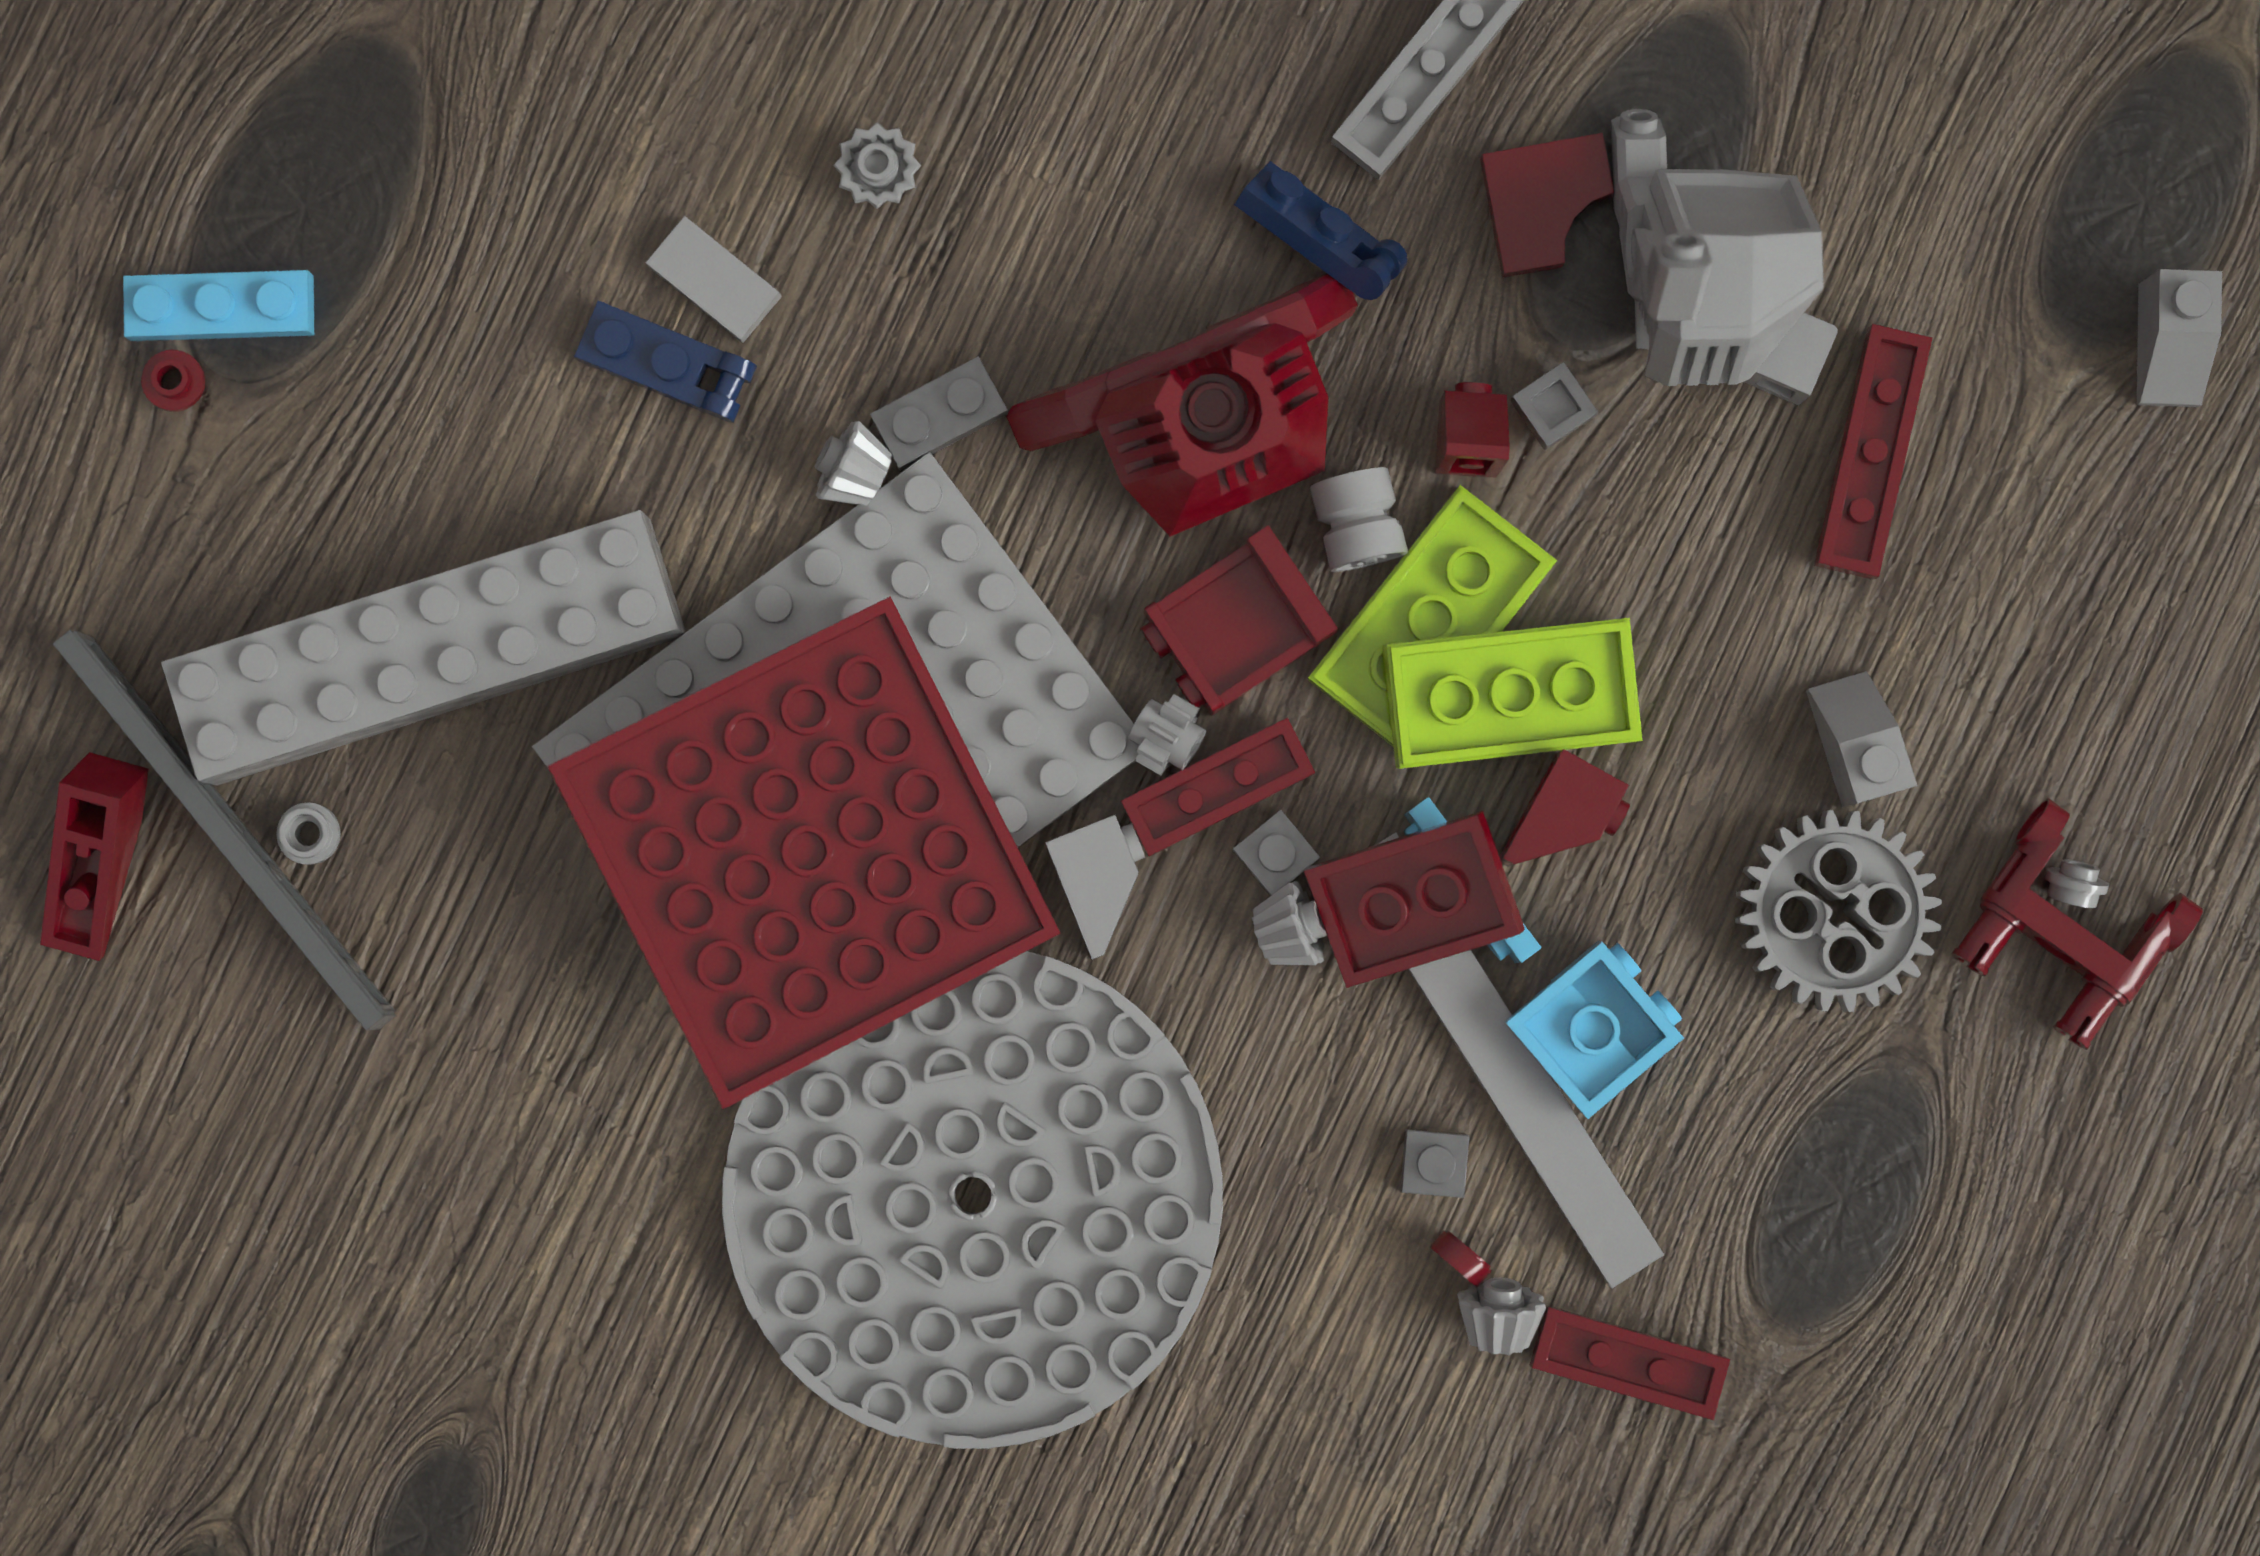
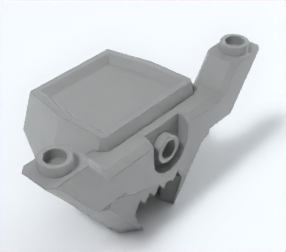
[1611,109,1824,386]

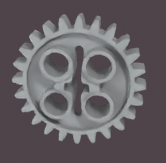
[1735,810,1942,1012]

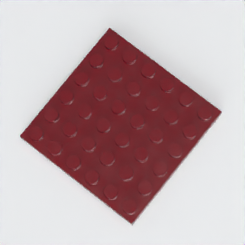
[547,596,1061,1109]

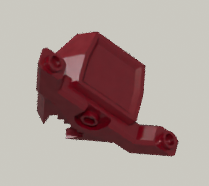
[1006,273,1358,537]

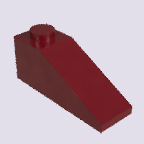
[40,752,149,961]

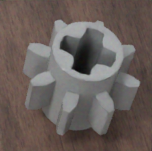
[1129,694,1206,775]

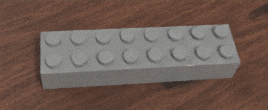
[161,510,686,785]

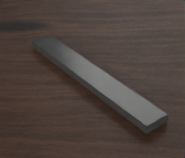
[53,630,396,1030]

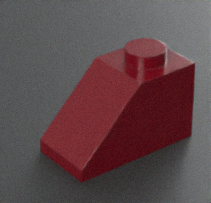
[1435,382,1510,478]
[1499,749,1630,867]

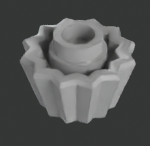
[833,122,921,209]
[815,421,892,506]
[1252,881,1327,965]
[1457,1278,1546,1355]

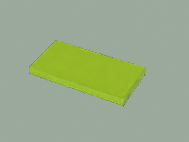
[1307,485,1558,746]
[1383,618,1642,769]

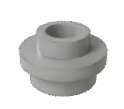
[276,803,340,865]
[2045,859,2109,908]

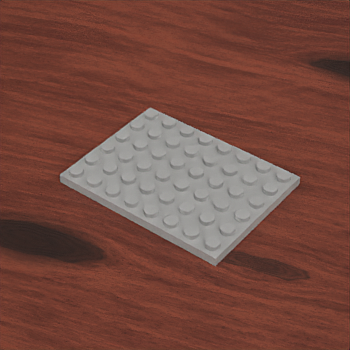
[532,452,1140,848]

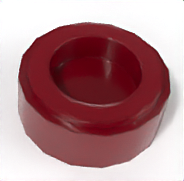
[1430,1230,1491,1288]

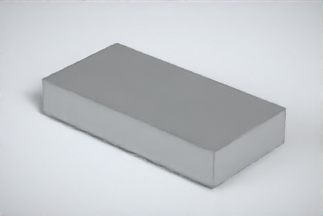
[646,216,782,343]

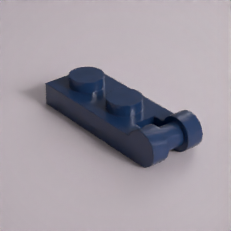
[1234,161,1408,300]
[574,300,757,423]

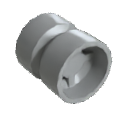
[1310,467,1408,572]

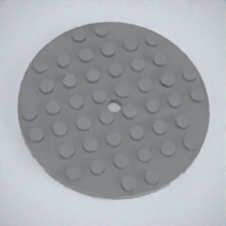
[722,951,1223,1449]

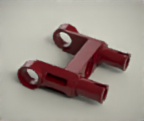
[1951,798,2203,1050]

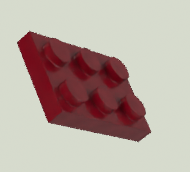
[1304,811,1525,988]

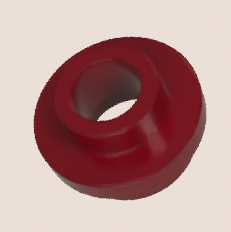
[141,349,205,412]

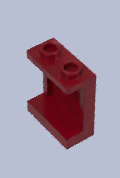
[1140,525,1338,716]

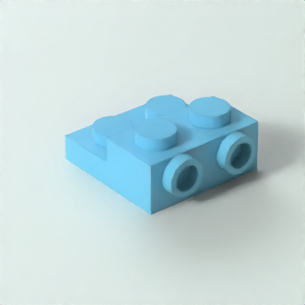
[1505,941,1684,1119]

